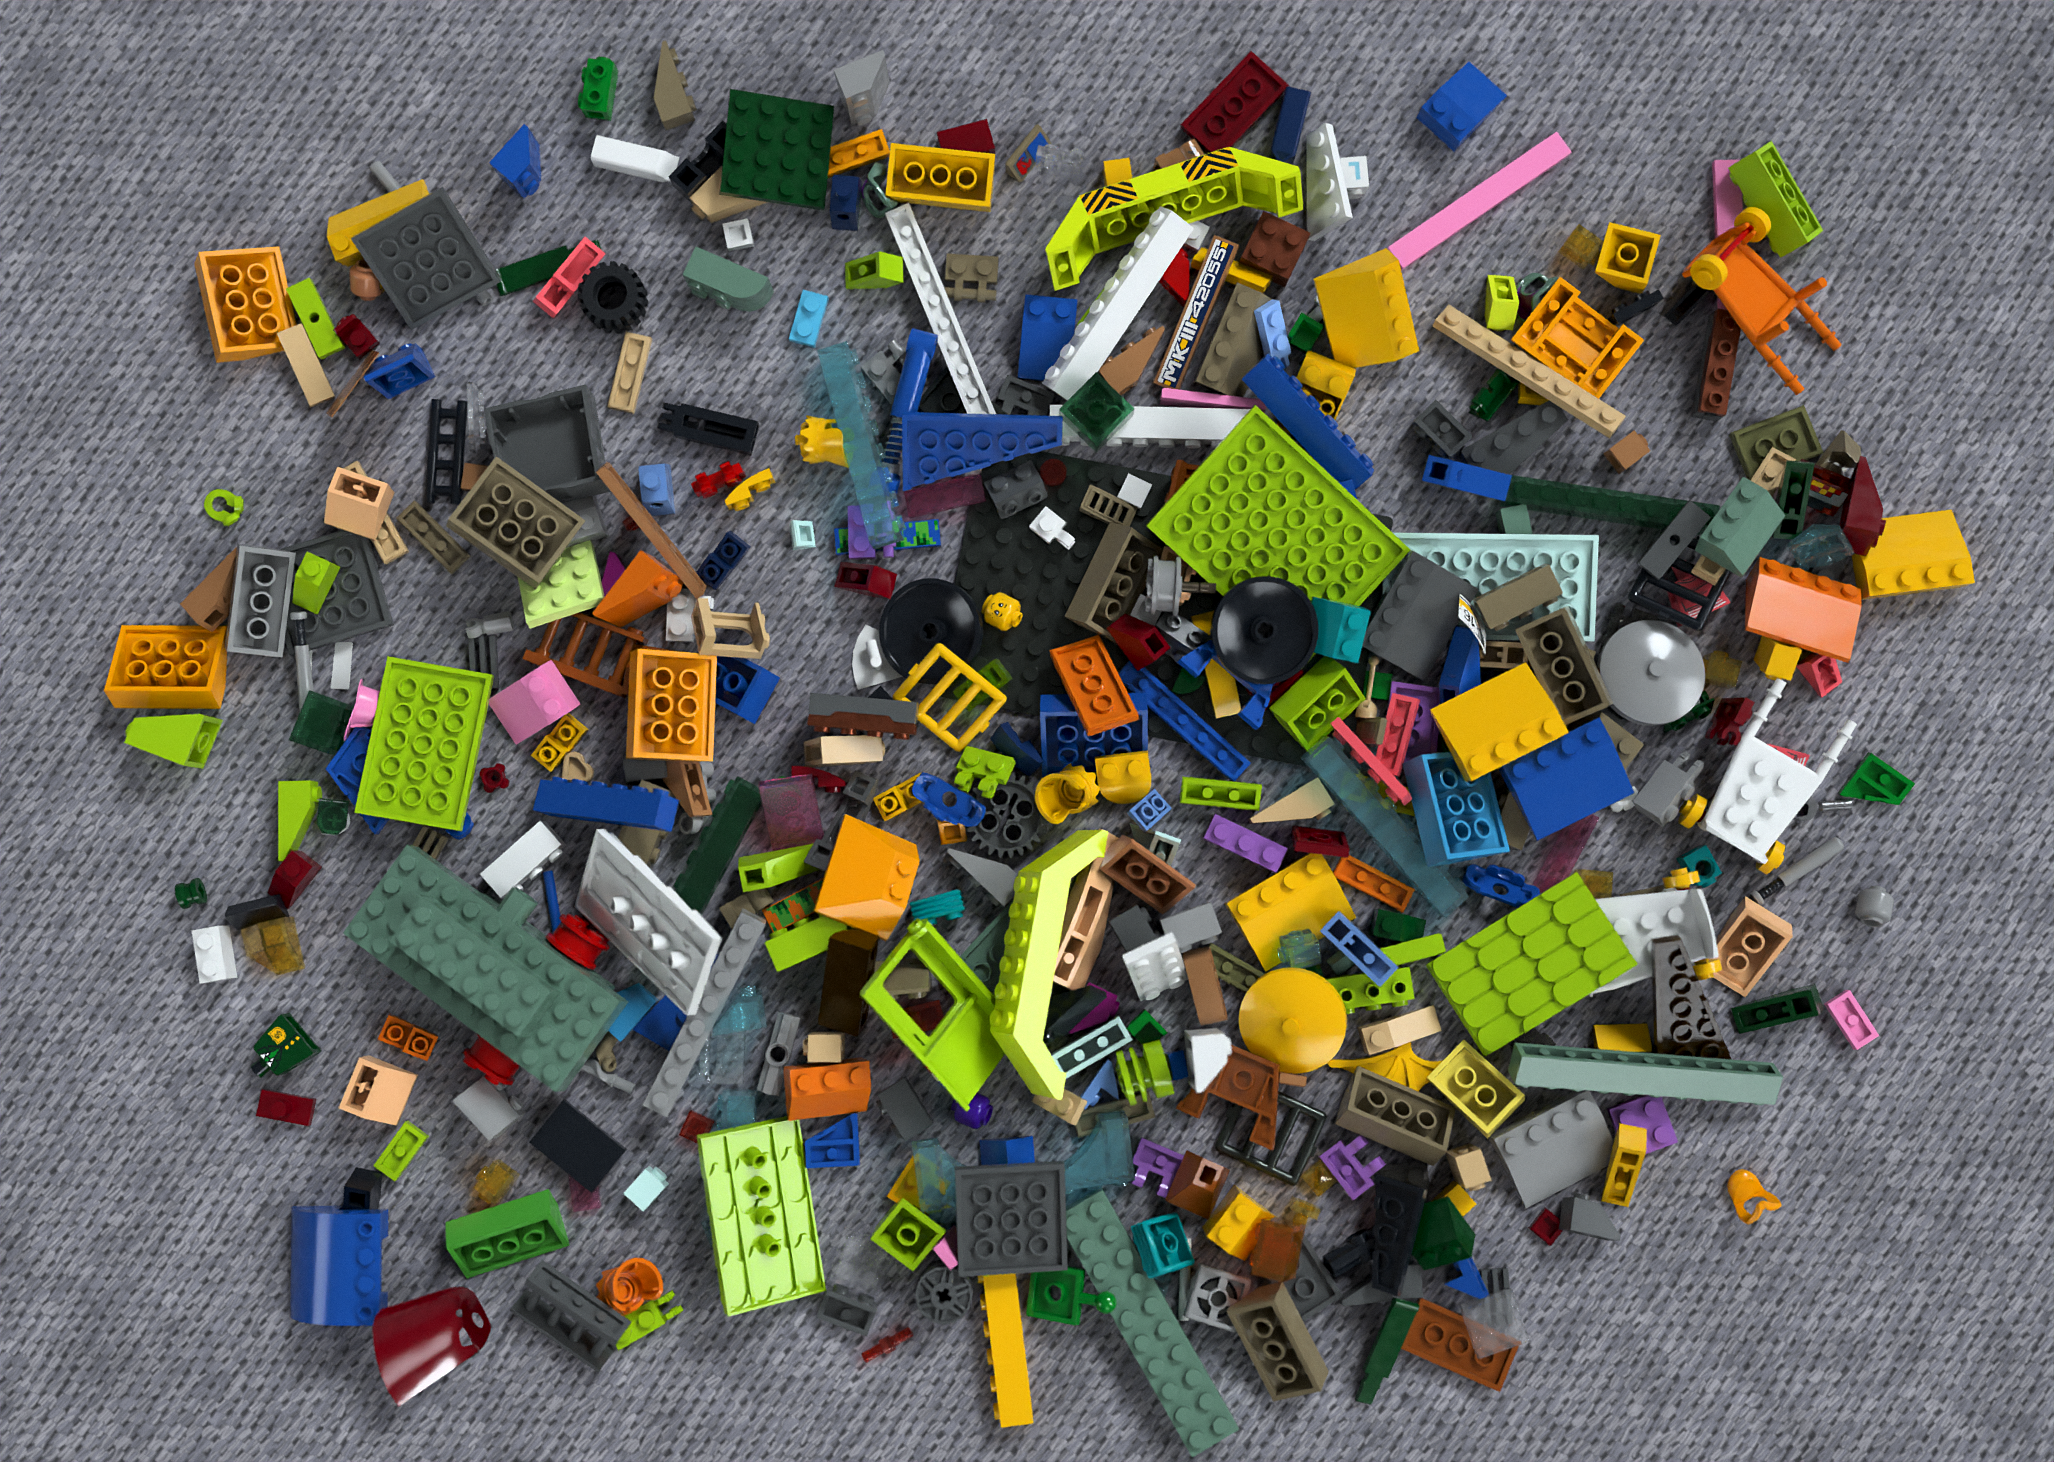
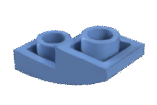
[1127,789,1172,833]

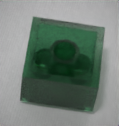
[1059,372,1135,453]

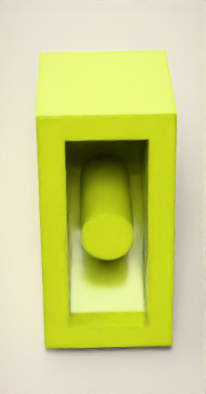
[1484,275,1519,331]

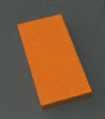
[1050,635,1139,736]

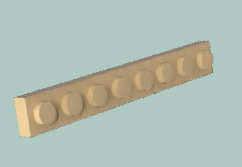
[1433,305,1626,439]

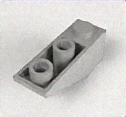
[947,848,1018,907]

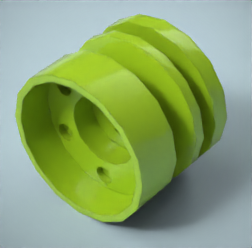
[1115,1040,1175,1106]

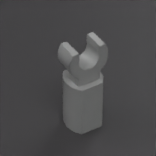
[465,611,514,638]

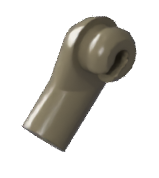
[596,1031,618,1072]

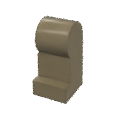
[719,888,774,929]

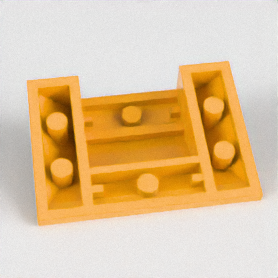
[1511,277,1644,399]
[813,814,920,941]

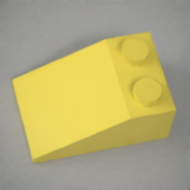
[1427,1040,1525,1139]

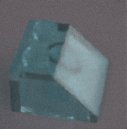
[712,986,767,1036]

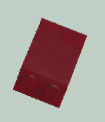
[1834,456,1886,556]

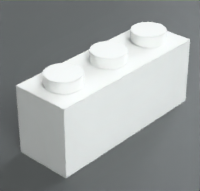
[480,821,566,898]

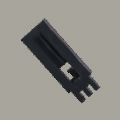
[657,403,759,456]

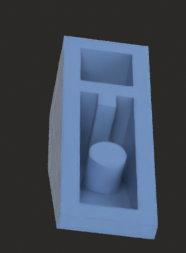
[1320,911,1399,987]

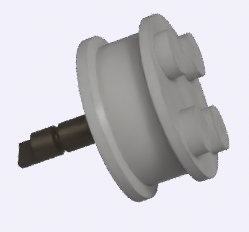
[1145,556,1216,616]

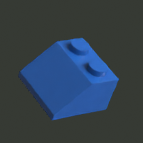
[489,124,541,199]

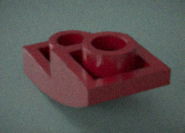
[792,766,847,793]

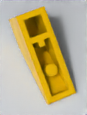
[1601,1123,1647,1207]

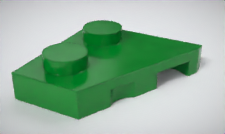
[1838,752,1915,805]

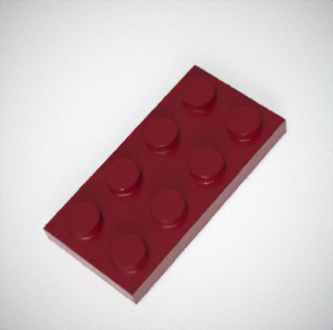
[1180,51,1289,153]

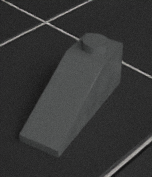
[1339,1258,1423,1306]

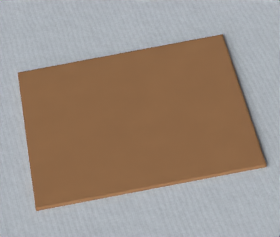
[326,350,379,417]

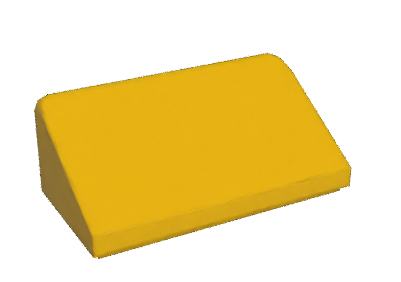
[1593,1024,1652,1052]

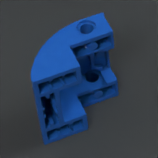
[290,1206,388,1326]

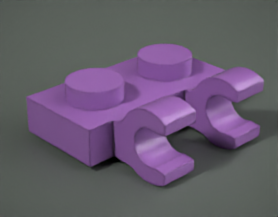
[1320,1135,1386,1200]
[1131,1137,1184,1198]

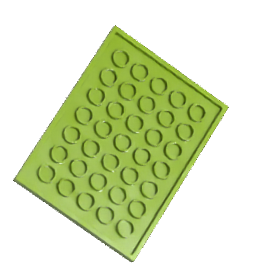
[1145,405,1410,662]

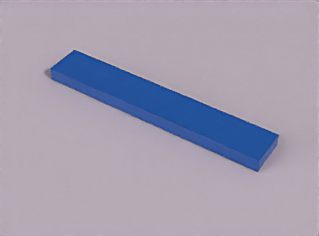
[1118,660,1251,781]

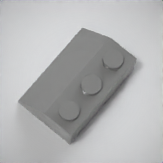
[834,50,890,126]

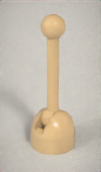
[1355,656,1379,718]

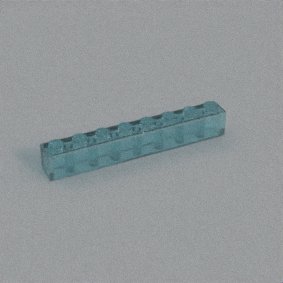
[817,341,906,549]
[1301,736,1469,918]

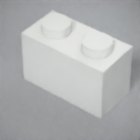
[192,925,237,984]

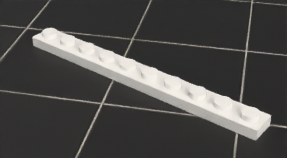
[885,203,996,414]

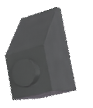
[1559,1193,1621,1241]

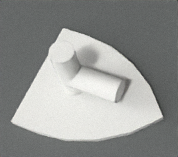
[852,625,903,690]

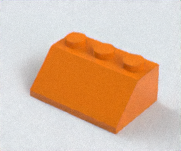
[783,1057,871,1121]

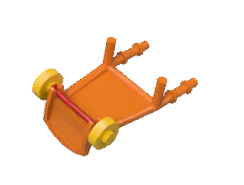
[1682,207,1842,395]

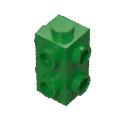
[578,57,619,121]

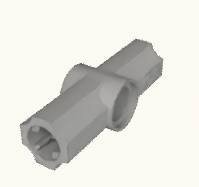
[757,1012,801,1096]

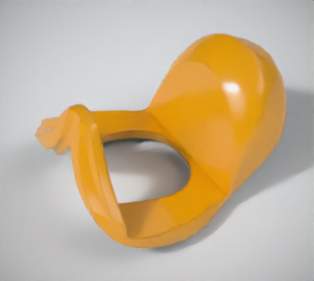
[1727,1169,1782,1224]

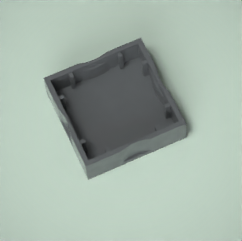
[484,384,610,503]

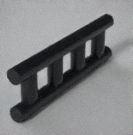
[424,399,468,505]

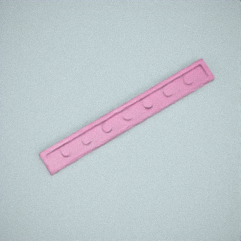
[1387,132,1572,270]

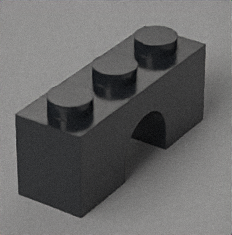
[669,120,726,203]

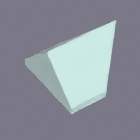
[1130,823,1181,866]

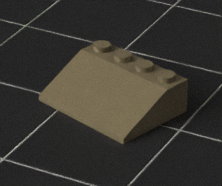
[446,456,586,589]

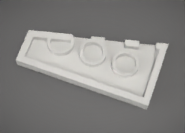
[1306,123,1353,241]

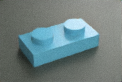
[789,290,829,348]

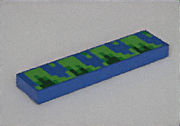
[834,519,941,556]

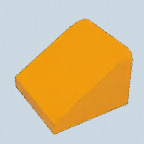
[937,820,967,845]

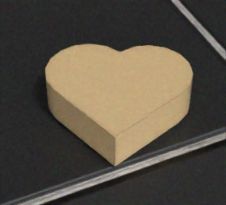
[562,751,594,782]

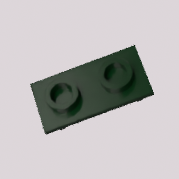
[1468,369,1519,421]
[1663,690,1715,733]

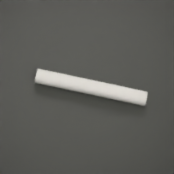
[1178,1237,1191,1321]

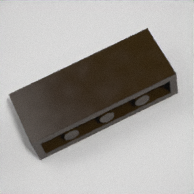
[818,930,879,1037]

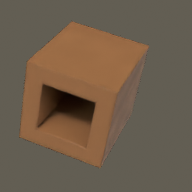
[1603,430,1650,474]

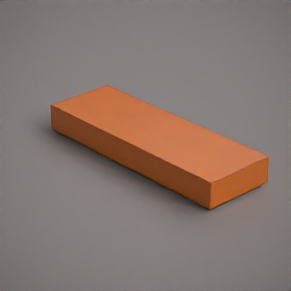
[1333,855,1415,913]

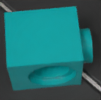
[1676,845,1722,888]

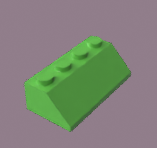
[445,1189,569,1278]

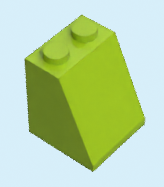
[124,714,223,769]

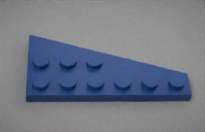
[902,412,1063,491]

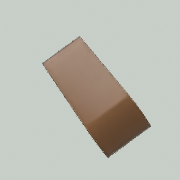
[1183,946,1228,1026]

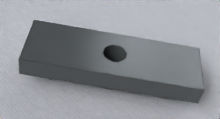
[1637,500,1711,580]

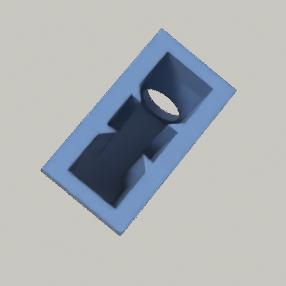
[638,464,675,516]

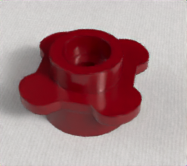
[480,763,510,793]

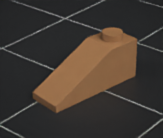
[662,761,712,817]

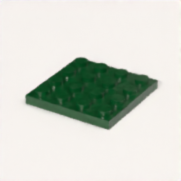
[719,89,834,210]

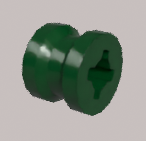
[175,878,207,909]

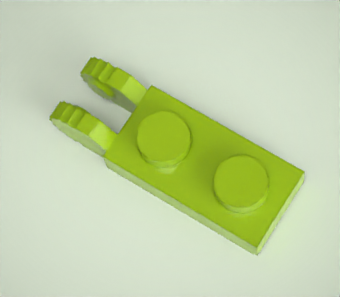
[615,1290,683,1351]

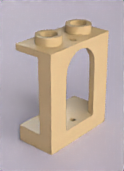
[691,598,770,659]

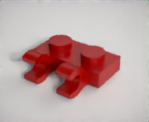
[691,461,746,498]

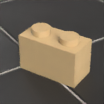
[803,1032,845,1062]
[1445,1143,1491,1191]

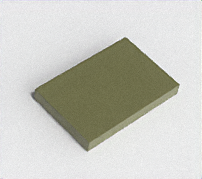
[1729,405,1823,480]

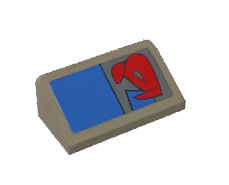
[1005,124,1051,183]

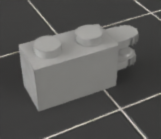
[1633,751,1704,827]

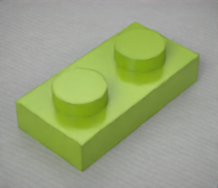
[373,1121,429,1181]

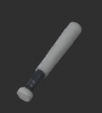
[290,611,316,717]
[1749,837,1844,906]

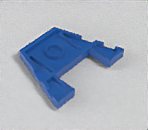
[1177,640,1275,730]
[326,727,389,835]

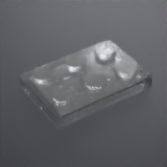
[466,382,485,452]

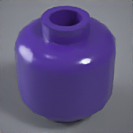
[951,1093,993,1129]

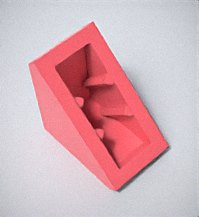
[1796,652,1842,698]

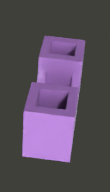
[1202,814,1288,873]

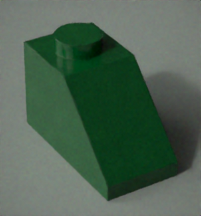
[1369,909,1426,942]

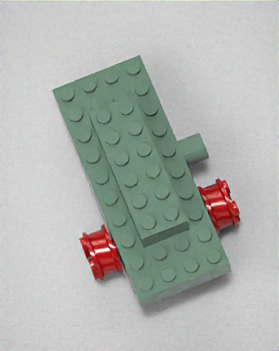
[343,844,628,1092]

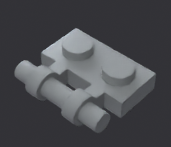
[861,340,928,406]

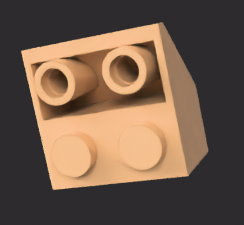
[324,467,394,540]
[339,1055,418,1125]

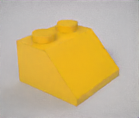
[1595,222,1661,294]

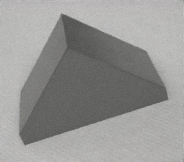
[623,755,668,785]

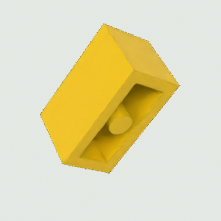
[1754,636,1802,681]

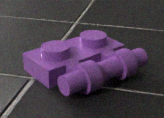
[848,504,896,560]

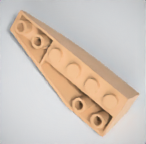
[1053,828,1119,991]

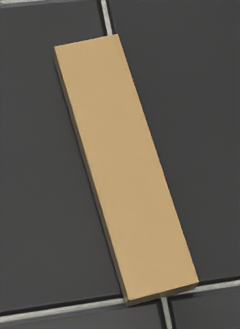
[334,461,409,565]

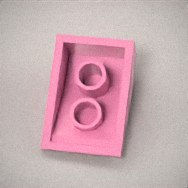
[489,660,580,745]

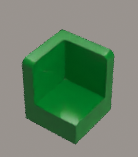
[1287,312,1324,354]
[1126,1009,1168,1044]

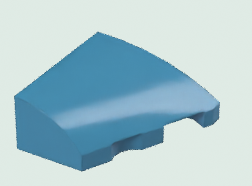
[608,983,659,1042]

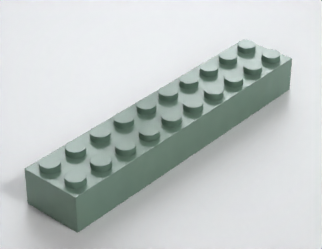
[1066,1186,1239,1457]

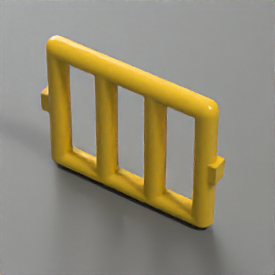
[892,643,1007,752]

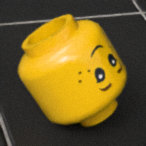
[982,592,1023,631]

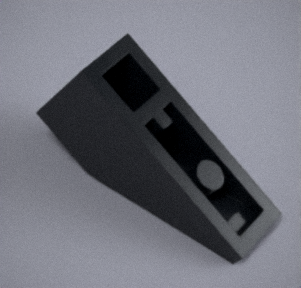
[1043,985,1107,1043]
[343,1167,382,1210]

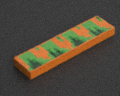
[762,878,824,932]

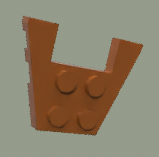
[1176,1045,1280,1150]

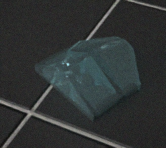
[1788,524,1854,571]

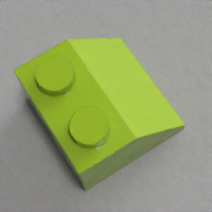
[870,1198,946,1271]

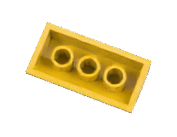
[885,143,995,212]
[327,179,429,267]

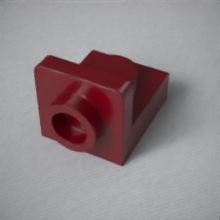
[333,314,380,359]

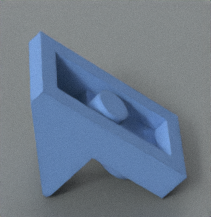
[1080,1058,1119,1110]

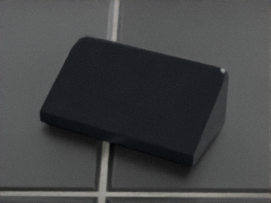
[225,894,289,930]

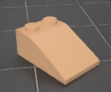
[1708,896,1793,997]

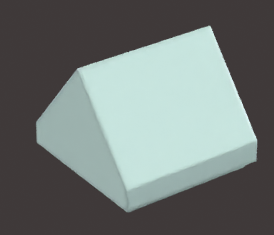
[789,520,816,550]

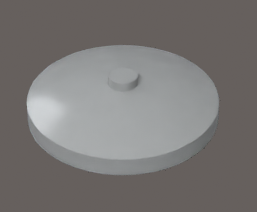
[1597,620,1705,726]

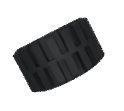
[577,261,648,334]

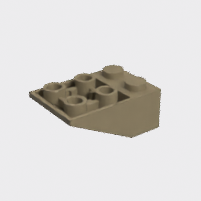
[875,958,932,1000]

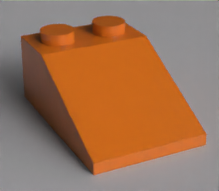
[592,550,684,628]

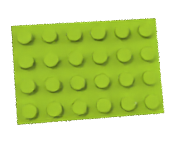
[354,656,494,832]

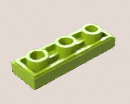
[286,278,345,360]

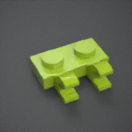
[954,746,1016,799]

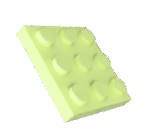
[518,540,605,629]

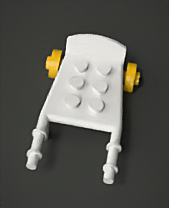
[1678,678,1857,874]
[1589,867,1722,997]

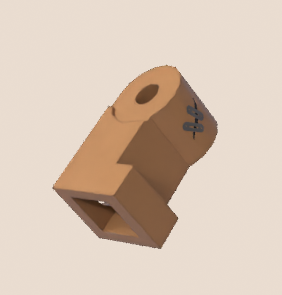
[1153,139,1204,170]

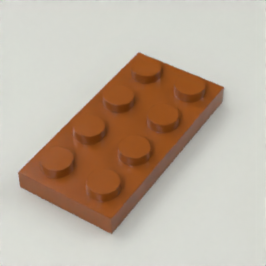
[1401,1298,1521,1392]

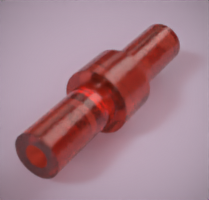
[861,1326,914,1363]

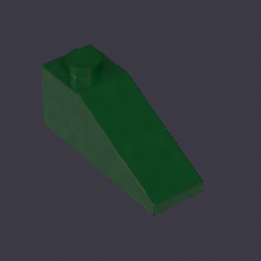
[1772,460,1814,540]
[1731,984,1824,1034]

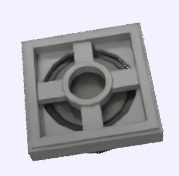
[1183,1263,1252,1333]

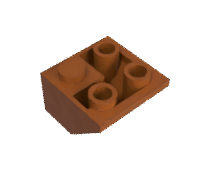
[1165,1150,1230,1220]

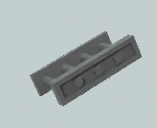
[510,1260,631,1372]

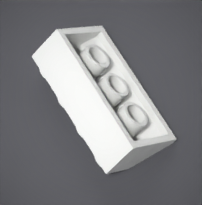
[1184,1028,1231,1093]

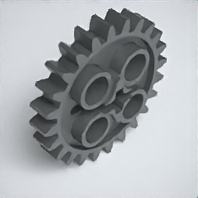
[966,772,1049,858]

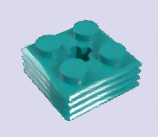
[909,889,967,925]
[1131,1212,1195,1279]

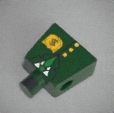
[251,1013,321,1078]

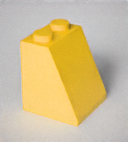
[1202,1184,1277,1261]

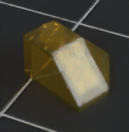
[241,917,305,975]

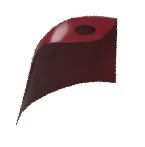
[372,1287,491,1407]

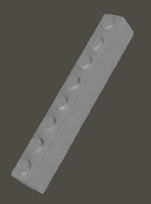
[643,908,766,1117]

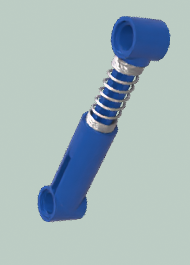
[868,328,938,501]

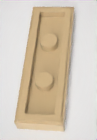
[277,323,335,407]
[607,332,652,414]

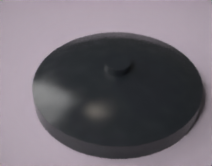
[1210,576,1319,684]
[879,578,983,684]

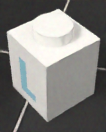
[1340,156,1369,199]

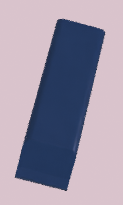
[1269,86,1311,164]

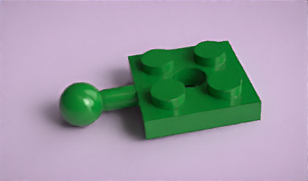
[1026,1266,1117,1326]

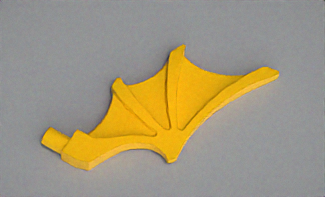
[1327,1042,1443,1092]

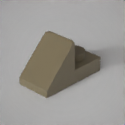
[1813,430,1861,488]

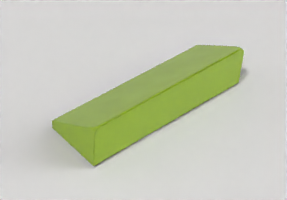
[1179,776,1262,811]
[1380,933,1446,966]

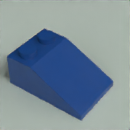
[1416,61,1507,152]
[1018,294,1078,381]
[364,343,436,399]
[715,643,780,724]

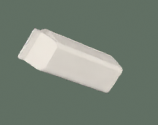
[591,135,680,182]

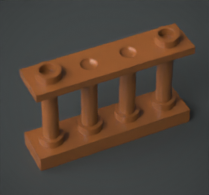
[522,613,649,699]

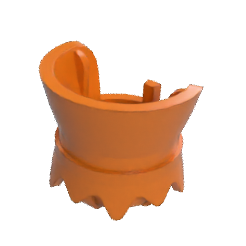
[596,1258,663,1316]

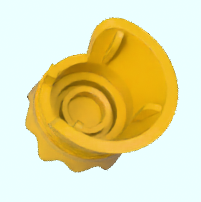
[795,415,855,468]
[1035,763,1100,824]

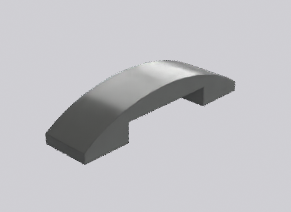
[804,770,879,872]

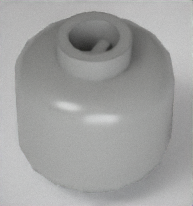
[1855,886,1894,927]

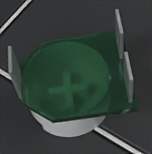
[316,798,350,836]

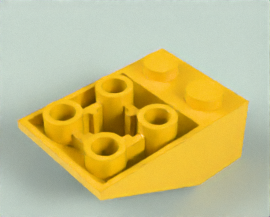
[1277,350,1356,434]

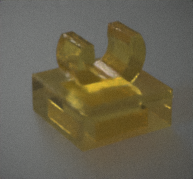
[1289,1196,1321,1229]

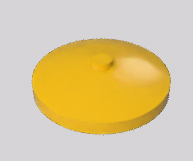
[1239,967,1347,1074]

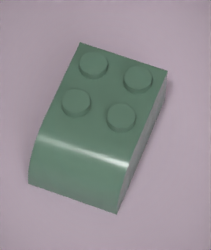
[683,247,774,312]

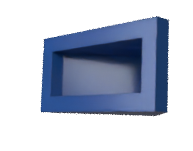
[980,1136,1035,1165]

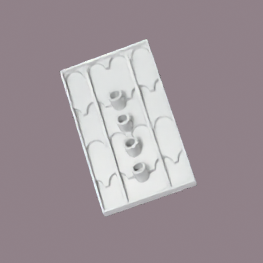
[574,829,722,1016]

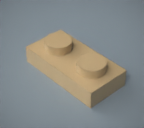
[1032,1088,1087,1125]

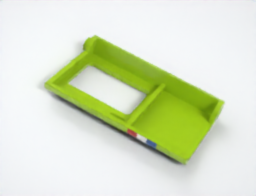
[860,918,1005,1112]

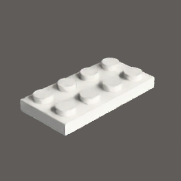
[1122,932,1188,1001]

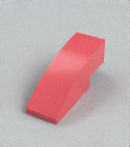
[533,237,606,319]

